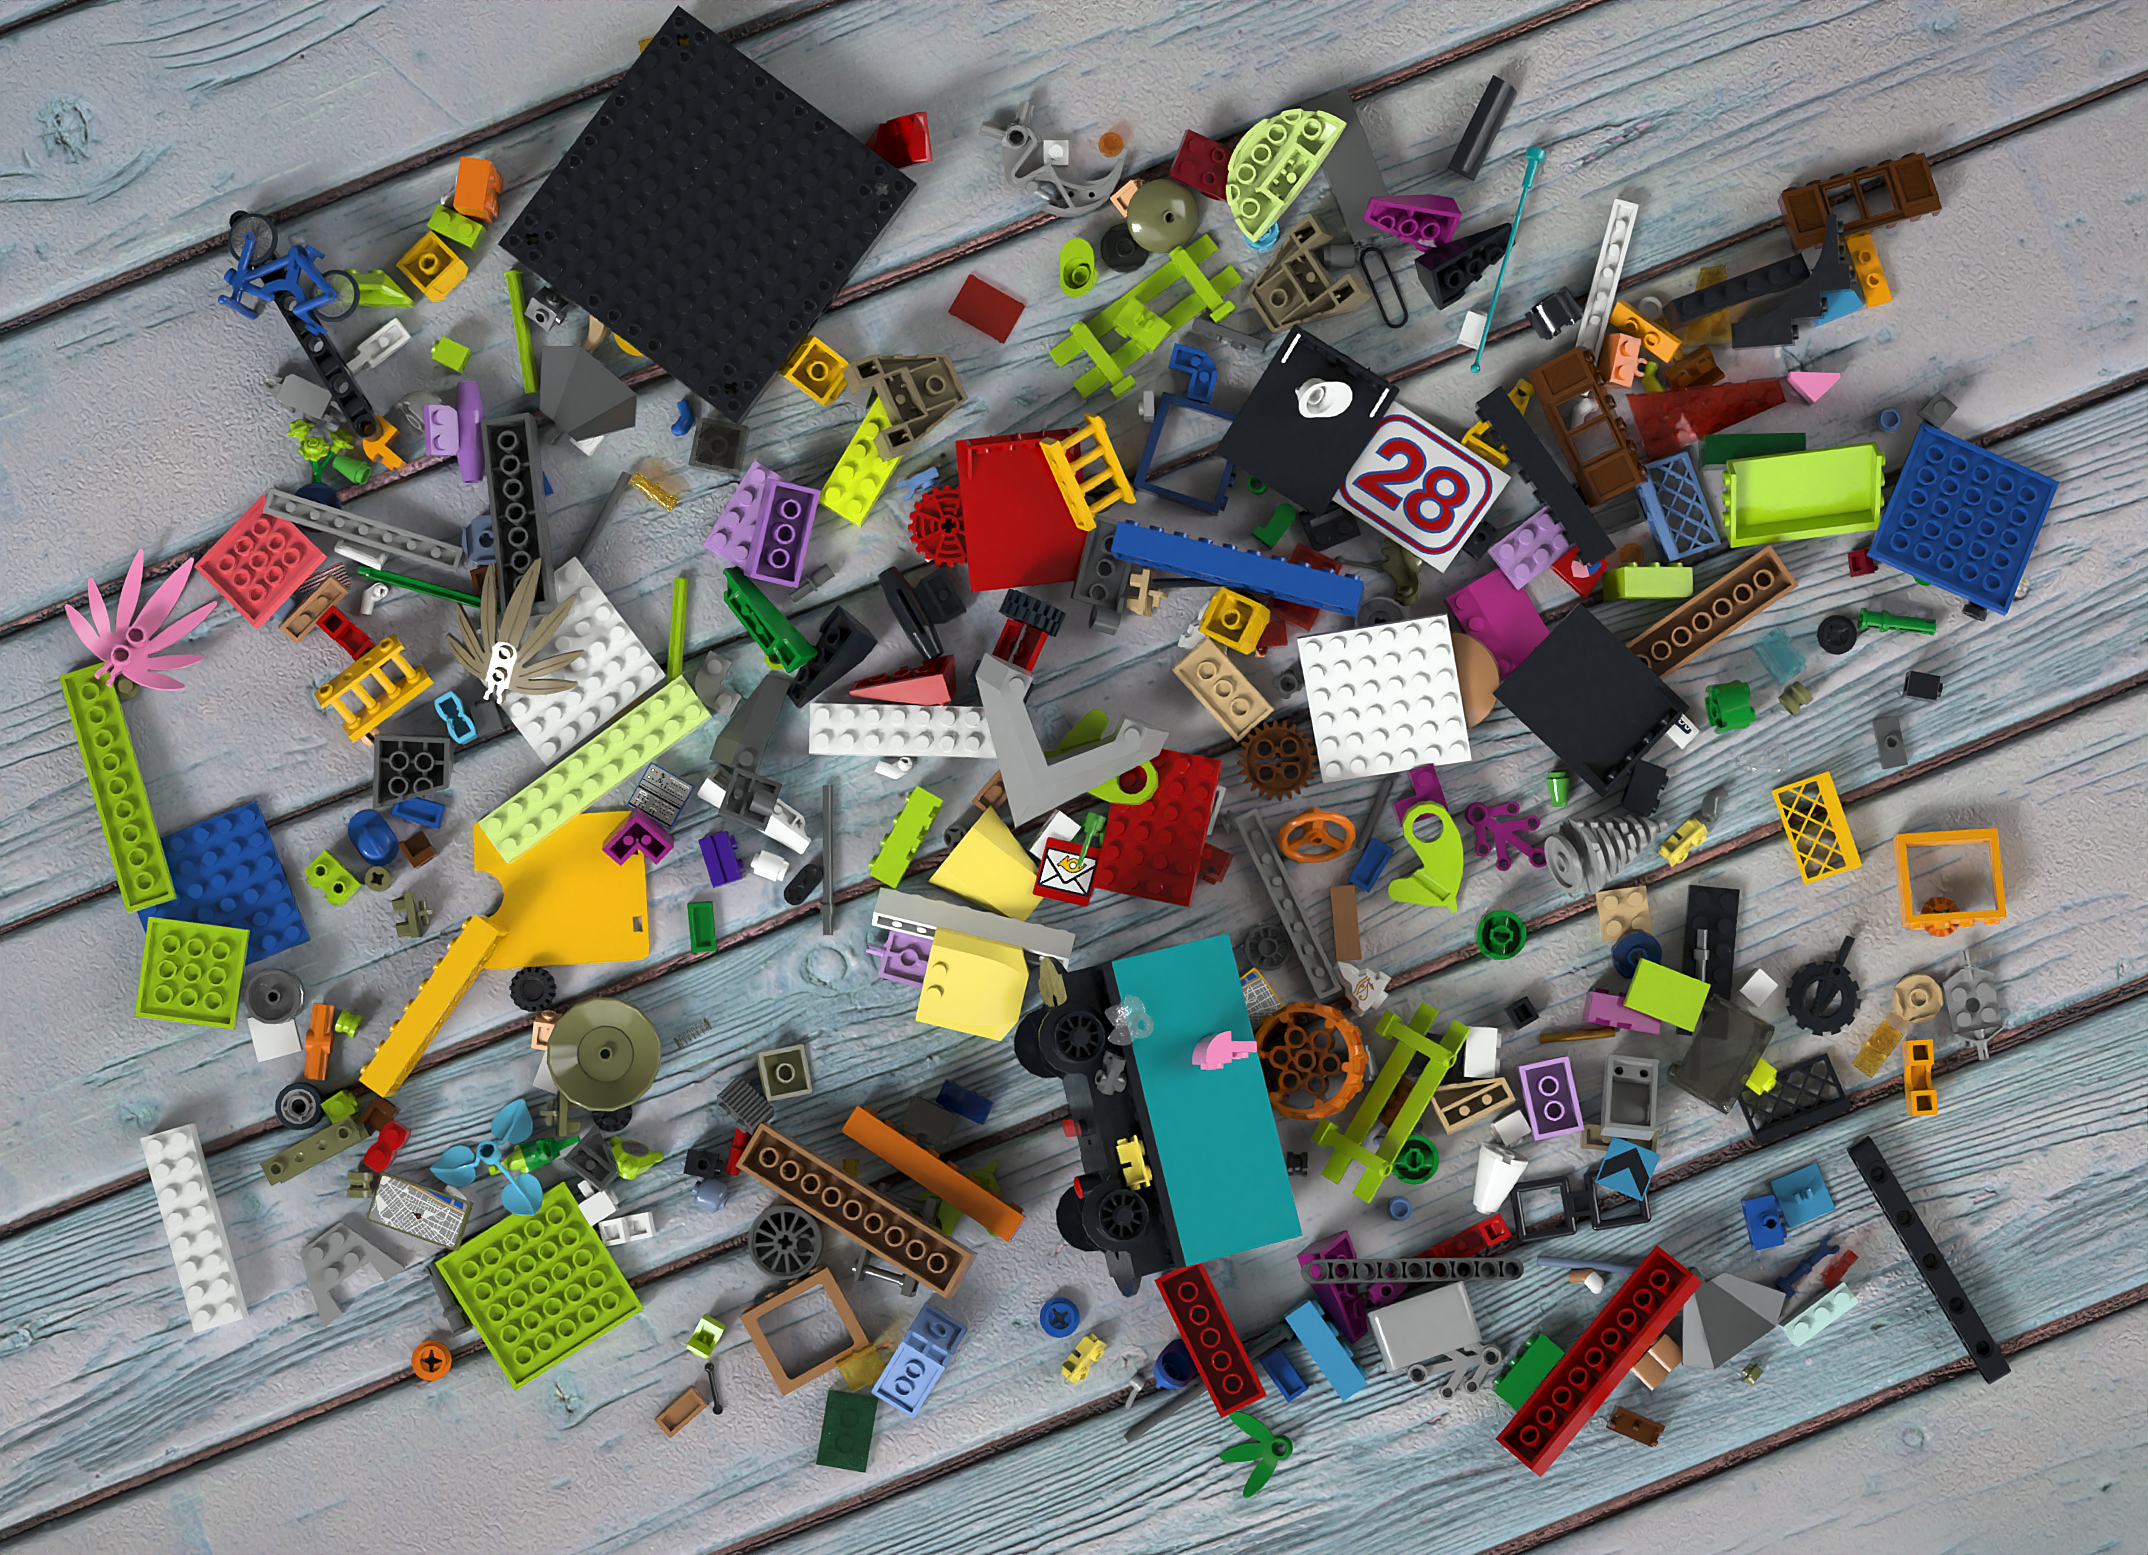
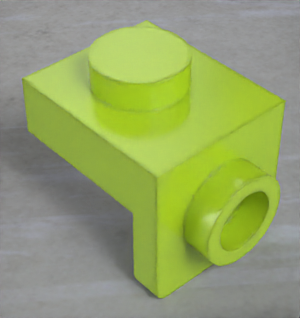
[686,1314,726,1359]

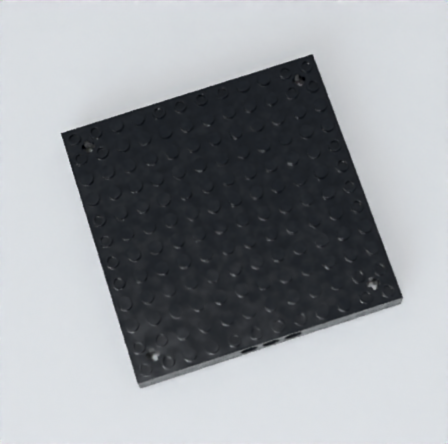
[498,5,919,426]

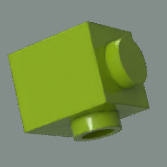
[320,1090,360,1124]

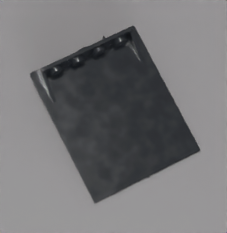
[1214,325,1400,518]
[1492,602,1690,797]

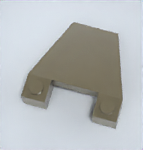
[1247,214,1373,334]
[842,353,968,462]

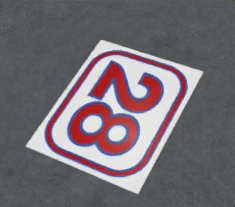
[1332,401,1511,573]

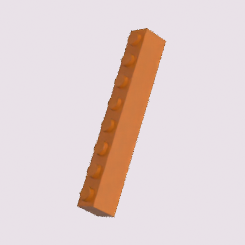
[841,1105,1027,1242]

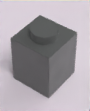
[1917,392,1958,429]
[469,699,505,738]

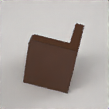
[398,831,438,869]
[359,1095,401,1132]

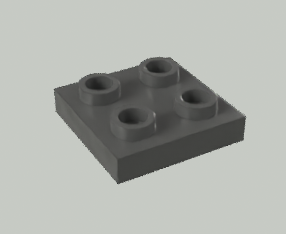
[718,767,782,832]

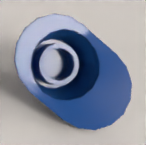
[348,810,399,866]
[1153,1339,1198,1389]

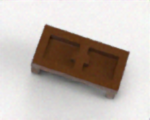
[1606,1404,1665,1447]

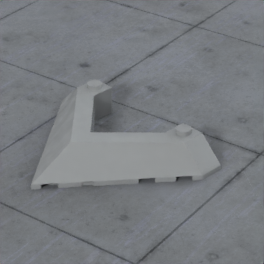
[975,652,1169,828]

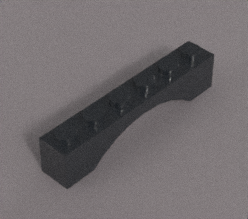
[1662,253,1811,332]

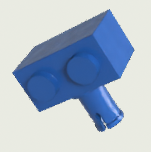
[1741,1194,1787,1251]

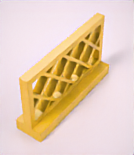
[1772,771,1862,885]

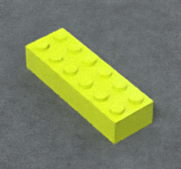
[818,396,905,528]

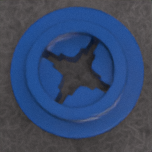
[1040,1297,1080,1338]

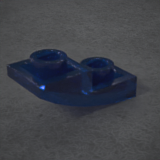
[935,1079,994,1125]

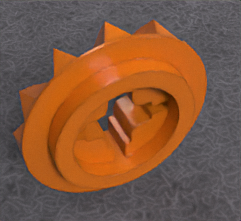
[1920,897,1960,937]
[411,1340,452,1381]

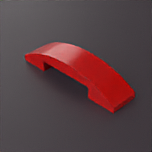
[1413,1213,1512,1275]

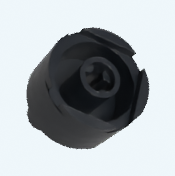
[1524,286,1583,340]

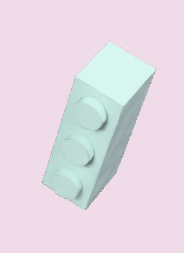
[1778,1280,1859,1347]

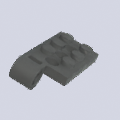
[1070,514,1132,635]

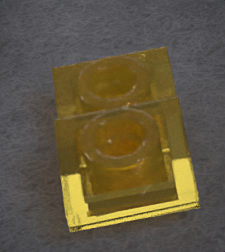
[1851,1021,1904,1078]

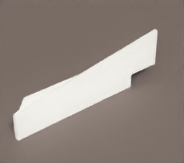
[697,764,811,854]

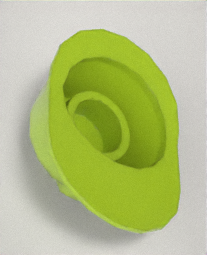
[1059,238,1099,298]

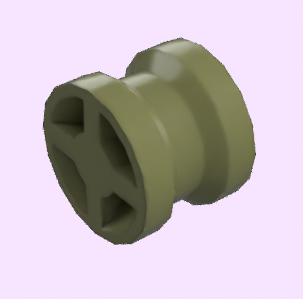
[365,866,393,892]

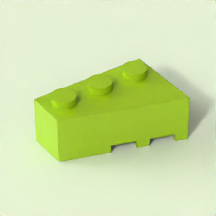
[1602,562,1693,602]

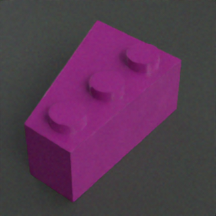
[1582,988,1662,1035]

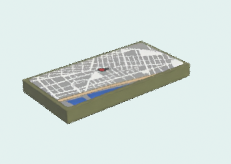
[366,1172,474,1251]

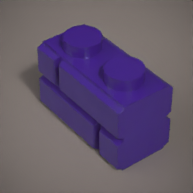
[698,831,746,888]

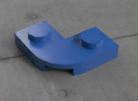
[1168,343,1217,405]

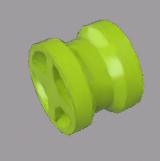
[335,1008,364,1038]

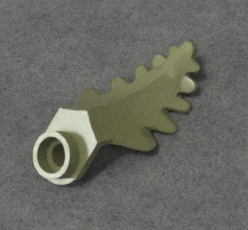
[1381,537,1423,606]

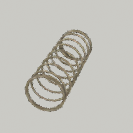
[674,1018,712,1049]

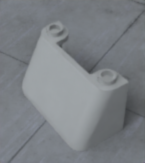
[1367,1281,1483,1376]

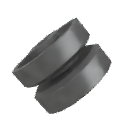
[244,969,306,1024]

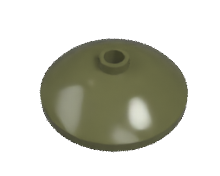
[1127,178,1198,253]

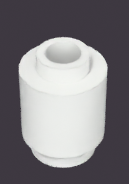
[751,850,790,882]

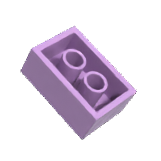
[1516,1056,1584,1141]

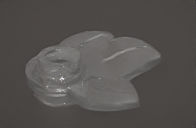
[1105,994,1154,1045]

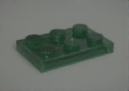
[816,1389,879,1473]

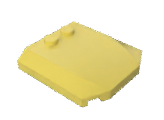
[915,926,1030,1041]

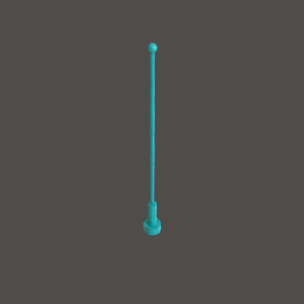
[1470,147,1546,373]

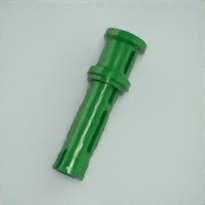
[1858,607,1936,636]

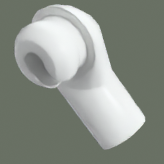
[360,583,388,615]

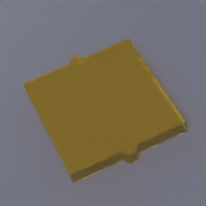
[835,1342,886,1393]

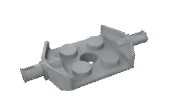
[1942,950,2005,1060]

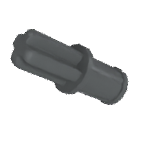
[787,563,835,602]

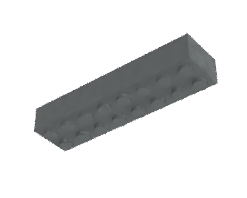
[481,412,558,616]

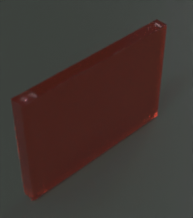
[948,274,1026,344]

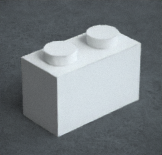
[1462,1026,1501,1078]

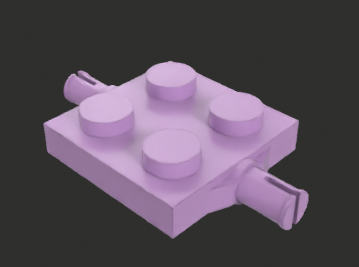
[866,930,933,988]

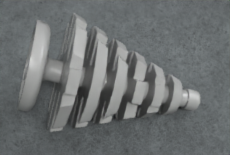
[1544,817,1668,895]

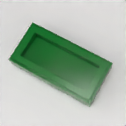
[687,901,717,953]

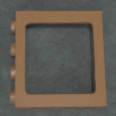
[739,1264,873,1396]

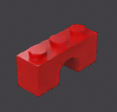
[316,605,391,676]

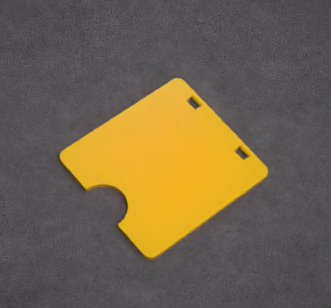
[473,811,650,970]

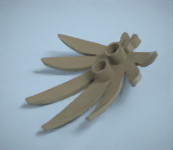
[446,558,585,705]

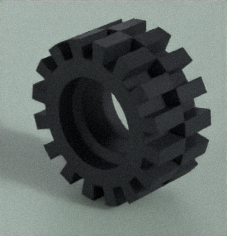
[509,967,557,1012]

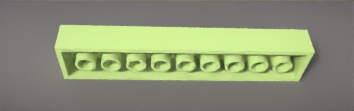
[478,675,713,864]

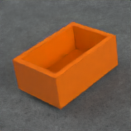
[453,156,504,224]

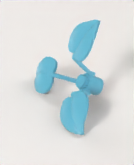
[430,1099,543,1216]

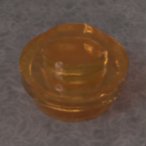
[1098,132,1123,157]
[1619,543,1644,566]

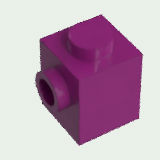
[1367,1268,1407,1307]

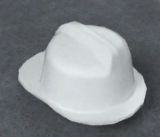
[1295,378,1352,418]

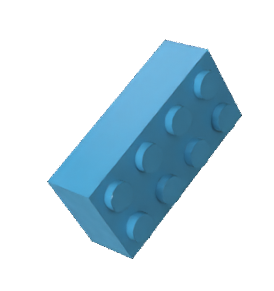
[1283,1297,1368,1402]

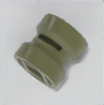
[1778,681,1813,716]
[347,1171,373,1198]

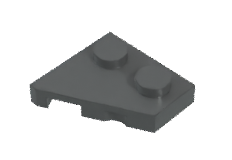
[563,1124,618,1193]

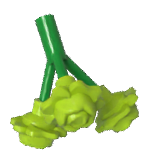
[286,419,354,482]

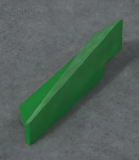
[723,567,818,673]

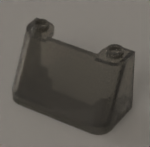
[1666,993,1775,1115]

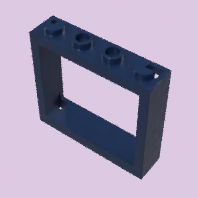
[1133,391,1237,516]

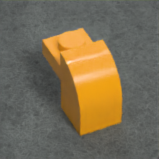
[363,414,407,471]

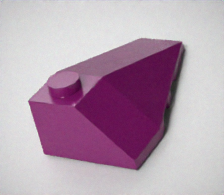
[1362,194,1462,253]
[1296,1230,1368,1344]

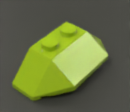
[315,269,415,308]

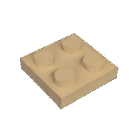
[1595,886,1653,942]

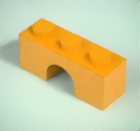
[1901,1039,1938,1116]

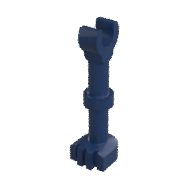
[1773,1236,1840,1299]

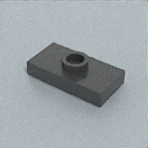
[1872,716,1908,770]

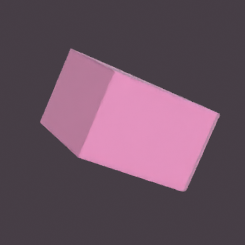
[1786,372,1840,406]

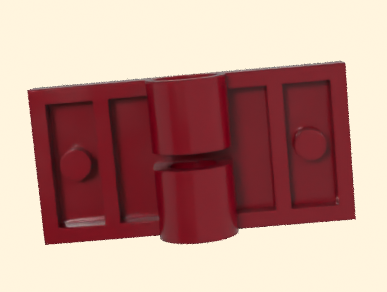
[1168,129,1234,203]

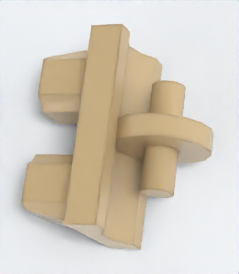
[1126,569,1169,618]

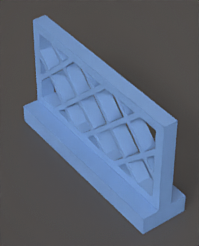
[1635,451,1721,565]

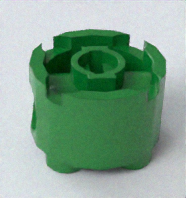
[1705,680,1756,734]
[1474,910,1527,960]
[1391,1133,1439,1185]

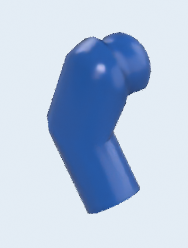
[671,400,694,437]

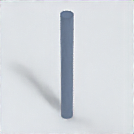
[1537,1255,1638,1274]

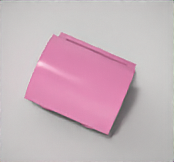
[1192,1031,1257,1070]

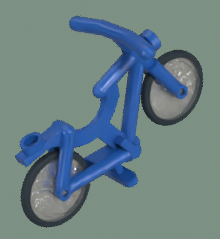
[218,213,360,335]

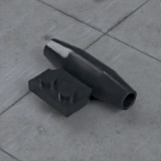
[878,566,967,662]

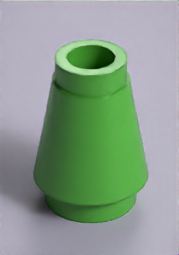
[332,454,372,485]
[1546,770,1571,807]

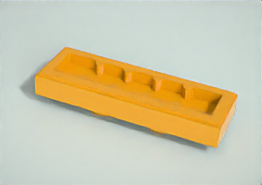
[1844,233,1893,309]
[1608,299,1682,363]

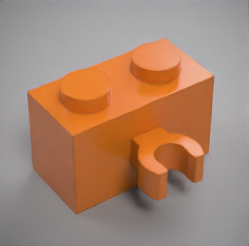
[1597,333,1647,389]

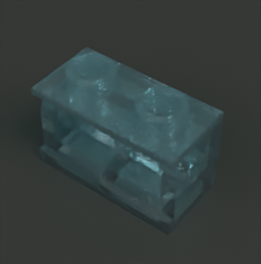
[1750,627,1807,686]

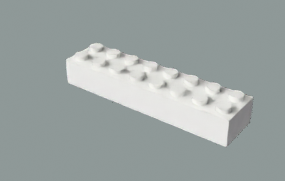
[809,703,997,759]
[140,1123,249,1333]

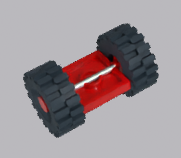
[967,589,1066,705]

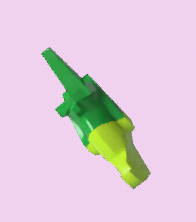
[487,1136,581,1175]

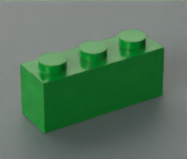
[1491,1331,1565,1411]

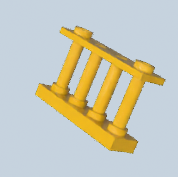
[1039,412,1137,532]
[314,633,434,743]

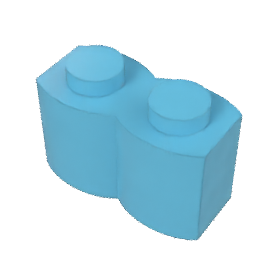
[435,692,478,745]

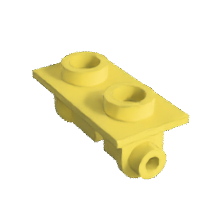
[1658,817,1708,867]
[1116,1135,1152,1191]
[1060,1332,1107,1385]

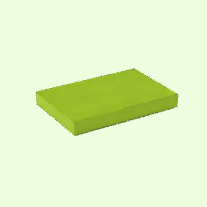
[1623,958,1711,1032]

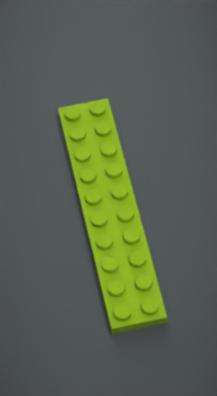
[59,662,177,914]

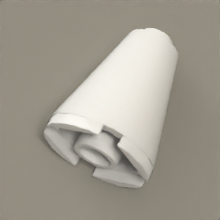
[1473,1142,1529,1215]

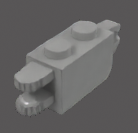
[262,374,344,428]

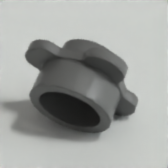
[1273,669,1303,699]

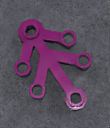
[1465,801,1547,871]

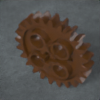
[1237,720,1318,801]

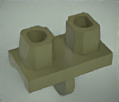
[392,892,435,938]
[540,1090,581,1137]

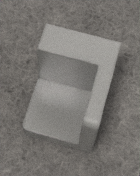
[843,384,875,411]

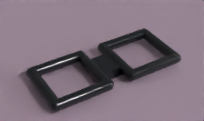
[1510,1169,1651,1243]

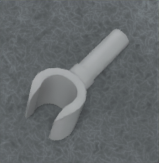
[1124,1372,1145,1409]

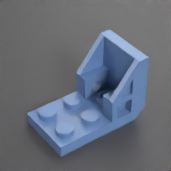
[871,1302,968,1419]

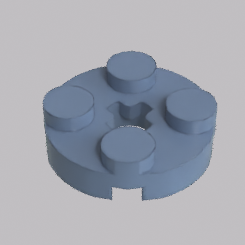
[462,515,496,566]

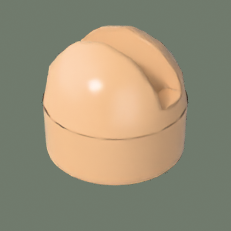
[360,727,381,746]

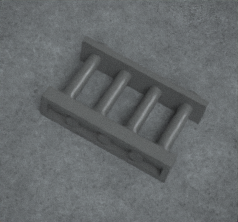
[852,1182,943,1297]

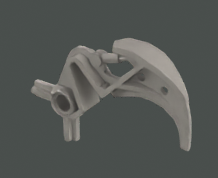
[979,101,1125,217]

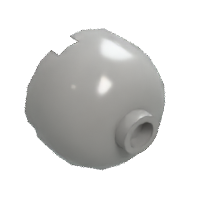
[395,391,443,436]

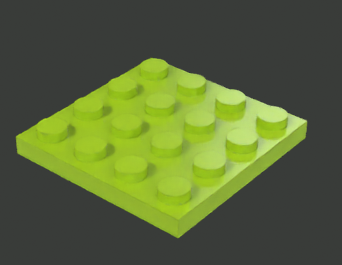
[134,917,250,1030]

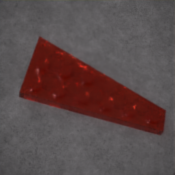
[1625,377,1786,462]

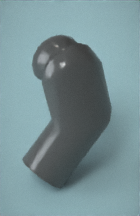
[1702,785,1728,822]

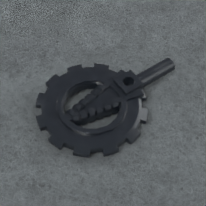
[1785,935,1861,1036]

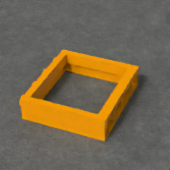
[1893,828,2007,930]

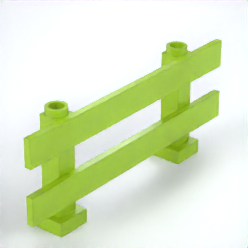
[1048,233,1243,400]
[1310,1002,1472,1204]

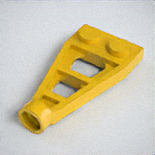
[1460,378,1535,471]

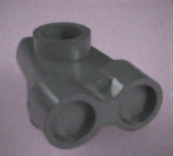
[1095,1049,1127,1095]

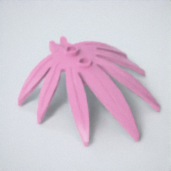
[65,549,217,691]

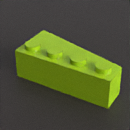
[867,786,945,889]

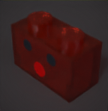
[1198,842,1234,885]

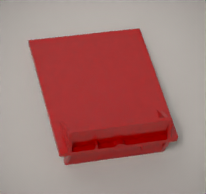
[955,427,1088,593]

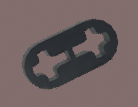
[784,864,823,906]

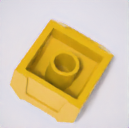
[395,230,468,302]
[780,334,849,407]
[1198,587,1270,655]

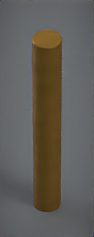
[1539,1027,1615,1044]

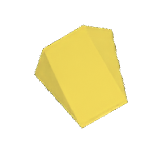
[928,805,1044,922]

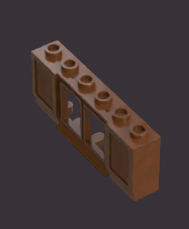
[1777,153,1942,255]
[1527,346,1649,508]

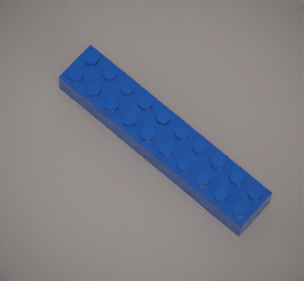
[1111,519,1365,618]

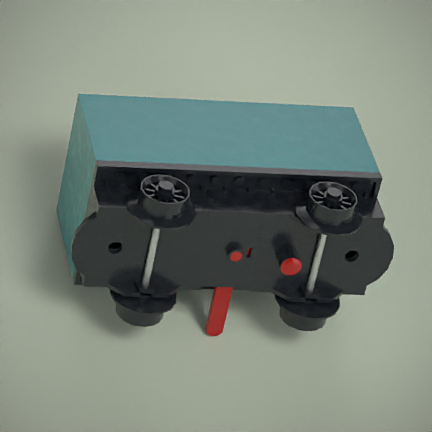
[1014,933,1303,1298]

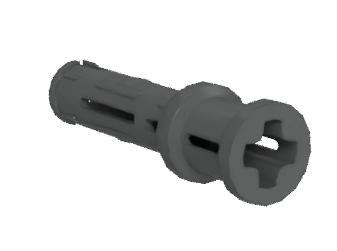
[425,1263,473,1338]

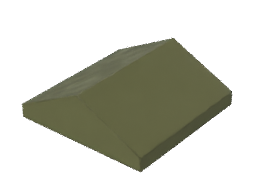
[756,1044,813,1102]

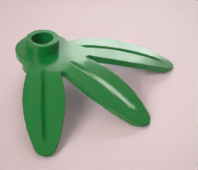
[1219,1411,1293,1498]

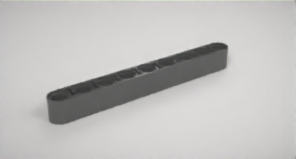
[1301,1257,1524,1284]

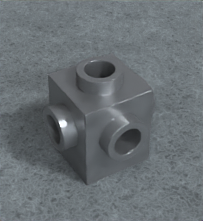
[525,286,569,331]

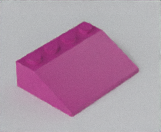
[1443,567,1550,682]

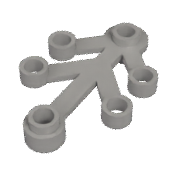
[1407,1343,1503,1400]

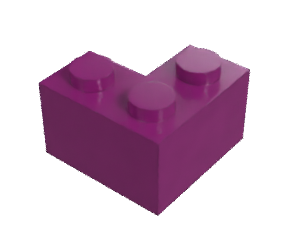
[1391,764,1449,828]
[602,806,674,866]

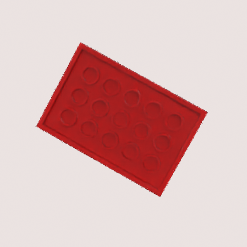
[1093,749,1223,908]

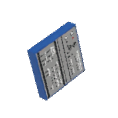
[627,762,695,830]

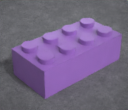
[744,478,820,588]

